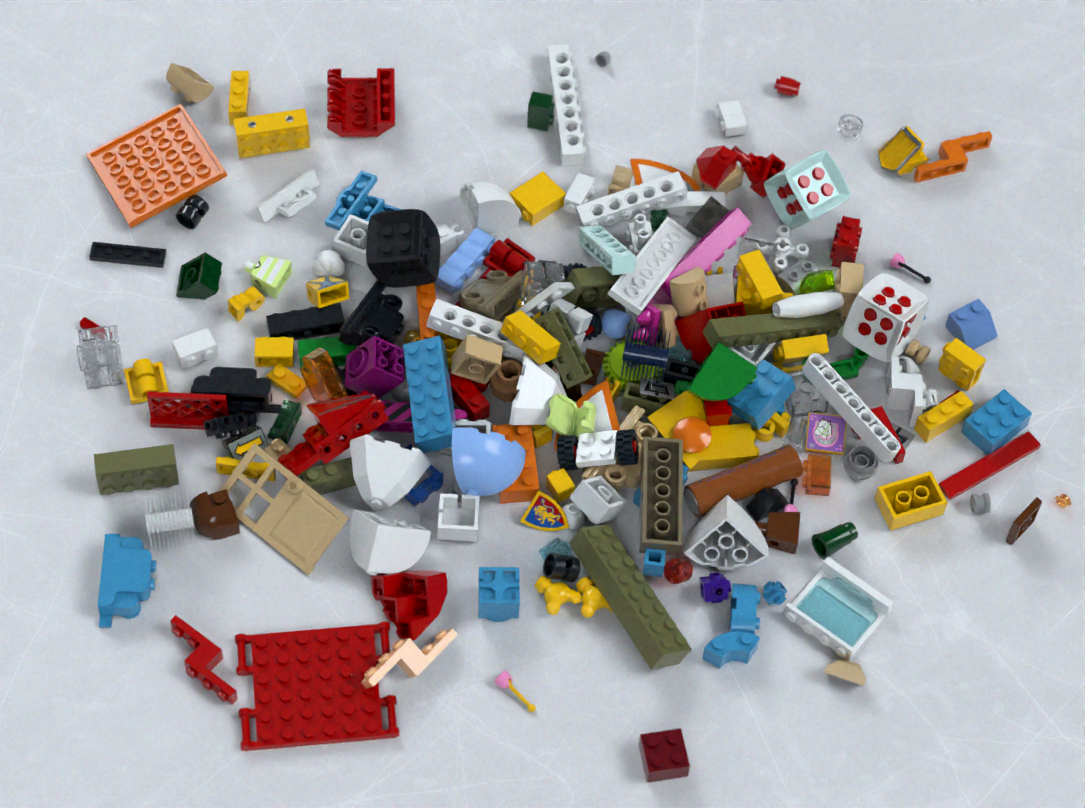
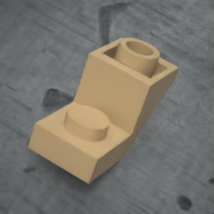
[607,165,634,195]

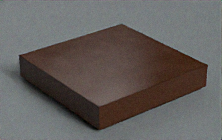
[1006,497,1042,545]

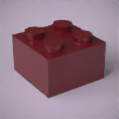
[638,728,690,783]

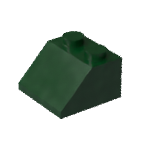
[176,252,222,300]

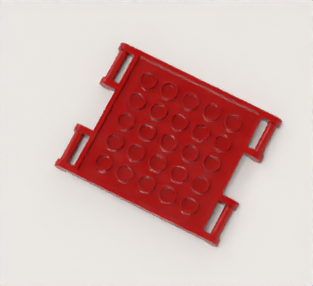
[234,622,400,751]

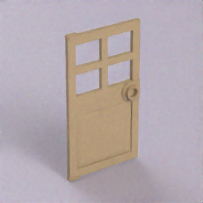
[217,443,349,575]

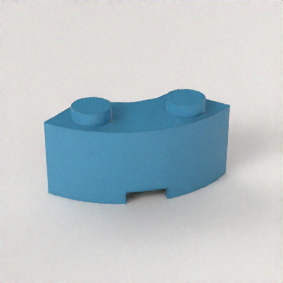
[729,583,761,635]
[702,631,760,669]

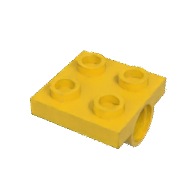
[124,358,169,405]

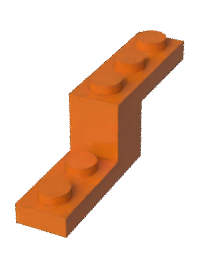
[913,131,992,183]
[416,283,439,340]

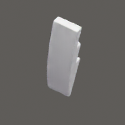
[649,191,726,216]

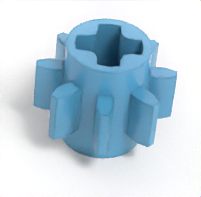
[762,581,787,605]

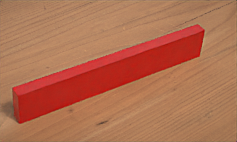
[939,431,1041,500]

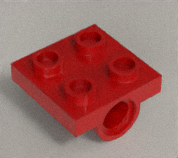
[483,238,535,277]

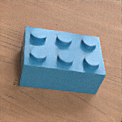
[727,359,796,430]
[961,389,1032,455]

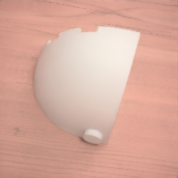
[460,181,521,234]
[684,495,769,570]
[349,510,431,575]

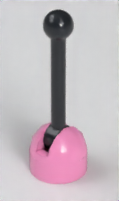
[889,253,931,283]
[782,479,798,512]

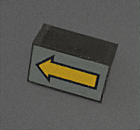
[221,425,269,460]

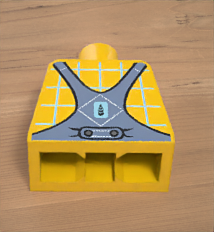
[306,276,350,308]

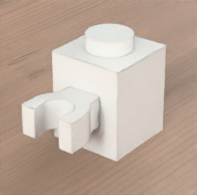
[437,223,465,257]

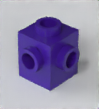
[699,573,731,603]

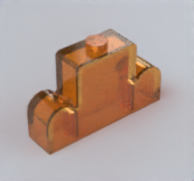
[299,347,348,402]

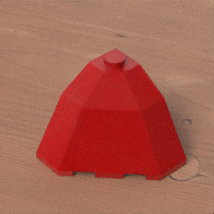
[371,570,448,641]

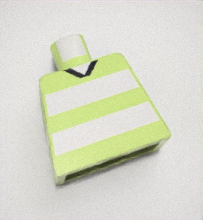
[244,255,292,298]

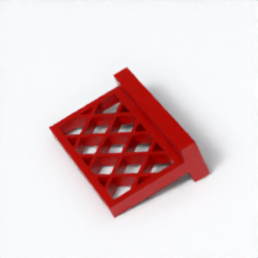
[147,391,230,430]

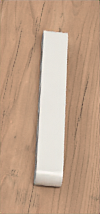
[802,353,901,463]

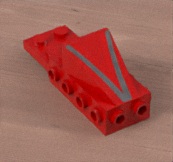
[278,390,389,480]

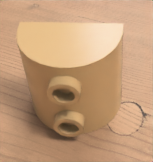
[166,63,215,103]
[669,267,709,317]
[641,304,678,349]

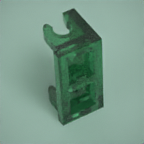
[268,400,302,444]

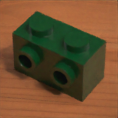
[527,91,556,132]

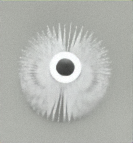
[144,488,195,554]

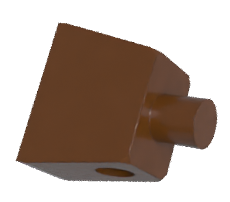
[755,512,800,554]

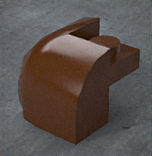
[189,489,240,540]

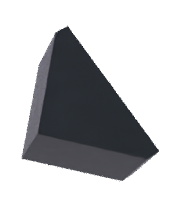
[746,488,789,522]

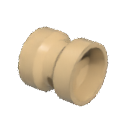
[905,339,931,364]

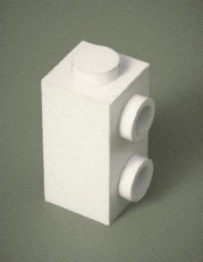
[563,172,596,214]

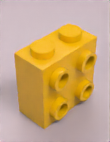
[938,338,986,392]

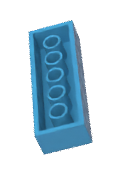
[403,336,457,453]

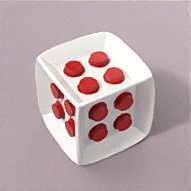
[842,273,929,363]

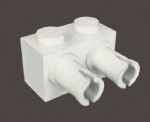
[625,214,653,256]

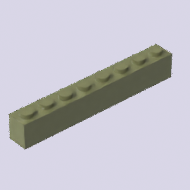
[703,310,843,349]

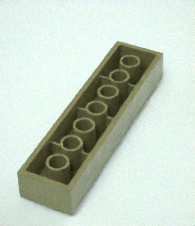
[569,524,692,670]

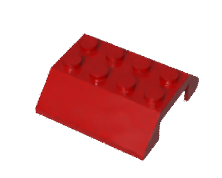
[327,68,395,137]

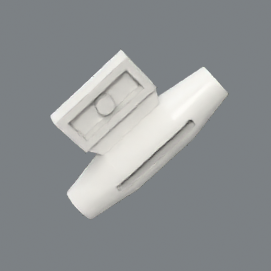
[772,292,844,318]

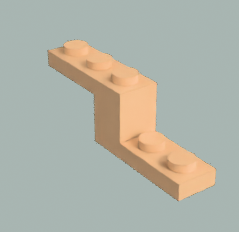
[361,628,458,688]

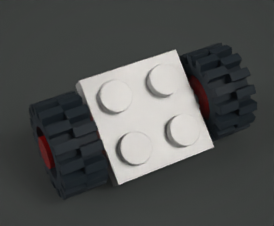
[556,429,639,471]

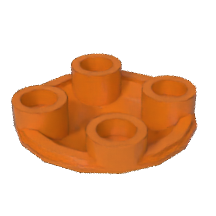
[673,417,712,453]

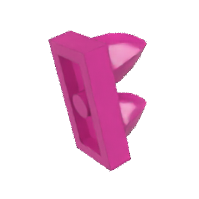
[630,303,661,346]

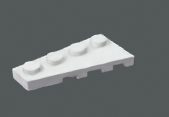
[501,282,575,323]

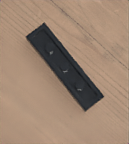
[89,242,167,268]

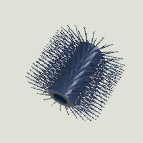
[621,324,671,387]

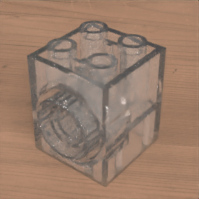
[77,325,126,389]

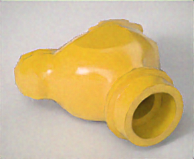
[534,576,582,615]
[576,577,613,619]

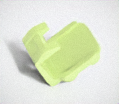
[546,394,597,439]

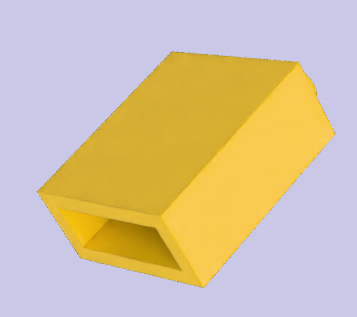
[510,171,566,226]
[772,334,829,364]

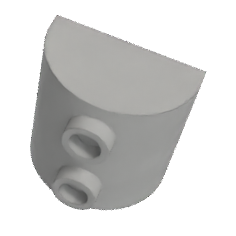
[775,258,824,296]

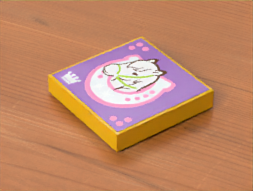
[805,412,847,455]

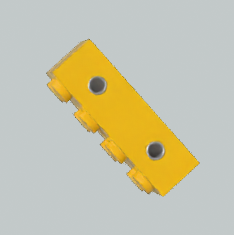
[233,108,310,158]

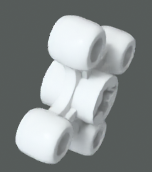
[754,225,809,274]

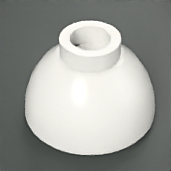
[899,356,919,374]
[562,503,586,529]

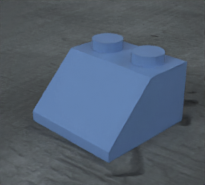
[945,298,998,350]

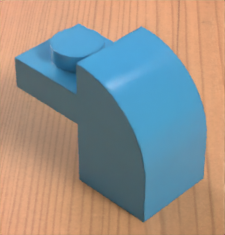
[642,548,666,578]

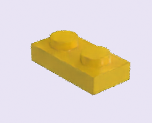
[266,363,309,399]

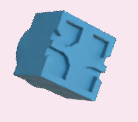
[478,567,520,622]

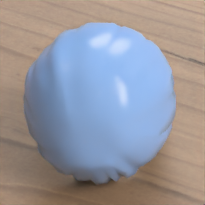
[601,308,631,339]

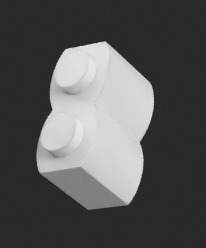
[715,100,747,137]

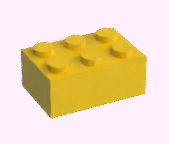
[874,471,948,531]

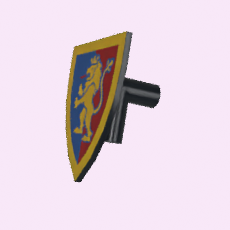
[520,490,569,531]

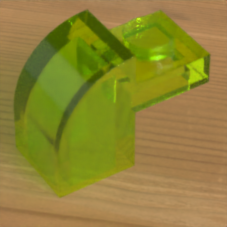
[800,270,835,294]

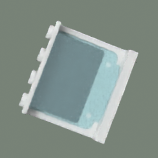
[784,557,893,660]

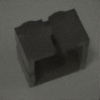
[685,196,729,239]

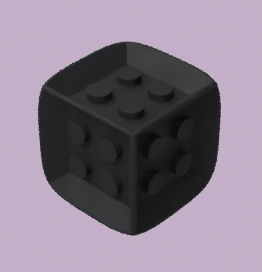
[366,209,440,288]

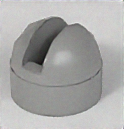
[595,51,611,67]

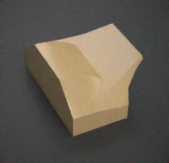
[824,658,866,686]

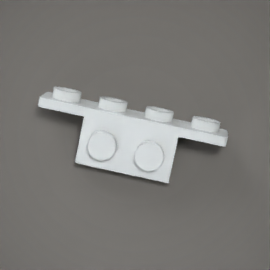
[257,169,320,222]

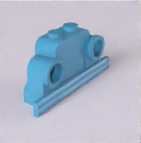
[97,534,157,628]

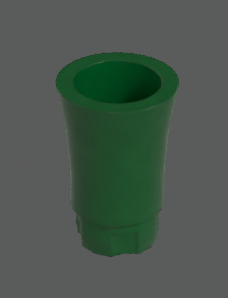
[811,522,858,560]

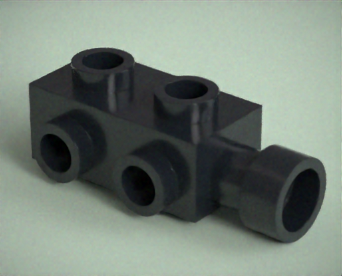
[203,412,257,439]

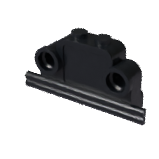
[338,281,405,346]
[185,367,282,414]

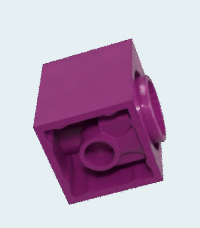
[345,336,405,399]

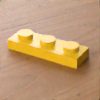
[215,456,276,482]

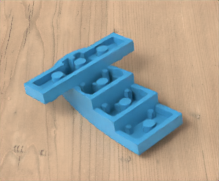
[325,170,401,230]

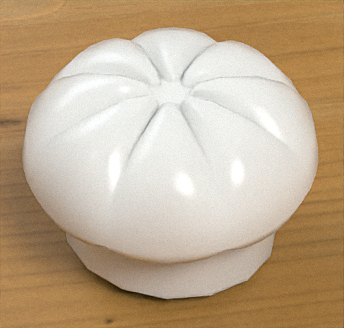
[312,250,345,278]

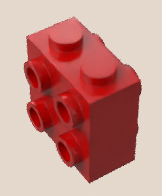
[829,216,863,268]

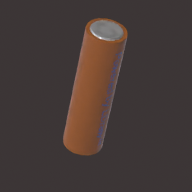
[684,445,803,517]

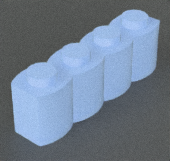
[434,228,495,294]

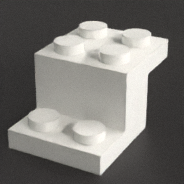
[885,356,926,427]

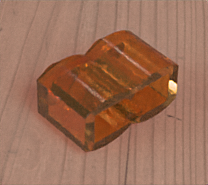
[802,454,831,496]

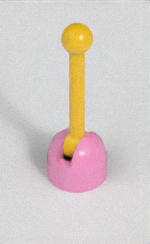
[494,671,536,712]

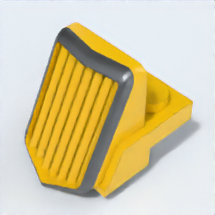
[878,126,929,175]

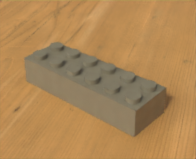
[639,437,683,556]

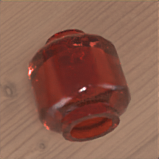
[663,557,693,584]

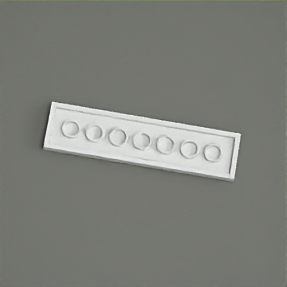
[608,217,697,316]

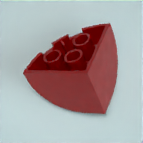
[675,301,746,364]

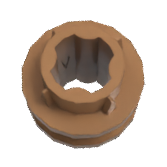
[490,360,523,402]

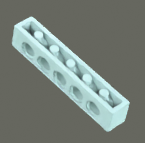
[579,225,637,275]

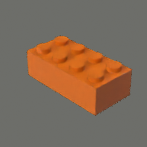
[492,424,540,504]

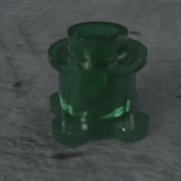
[650,209,668,232]

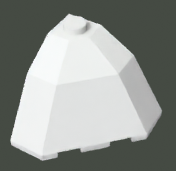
[509,354,567,425]
[350,435,431,512]

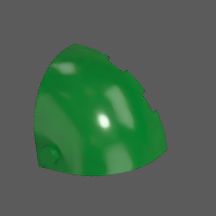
[686,343,758,402]

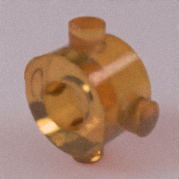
[1055,494,1071,508]

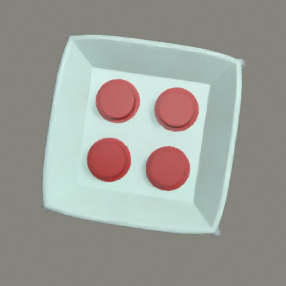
[764,150,851,230]

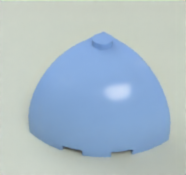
[452,428,526,496]

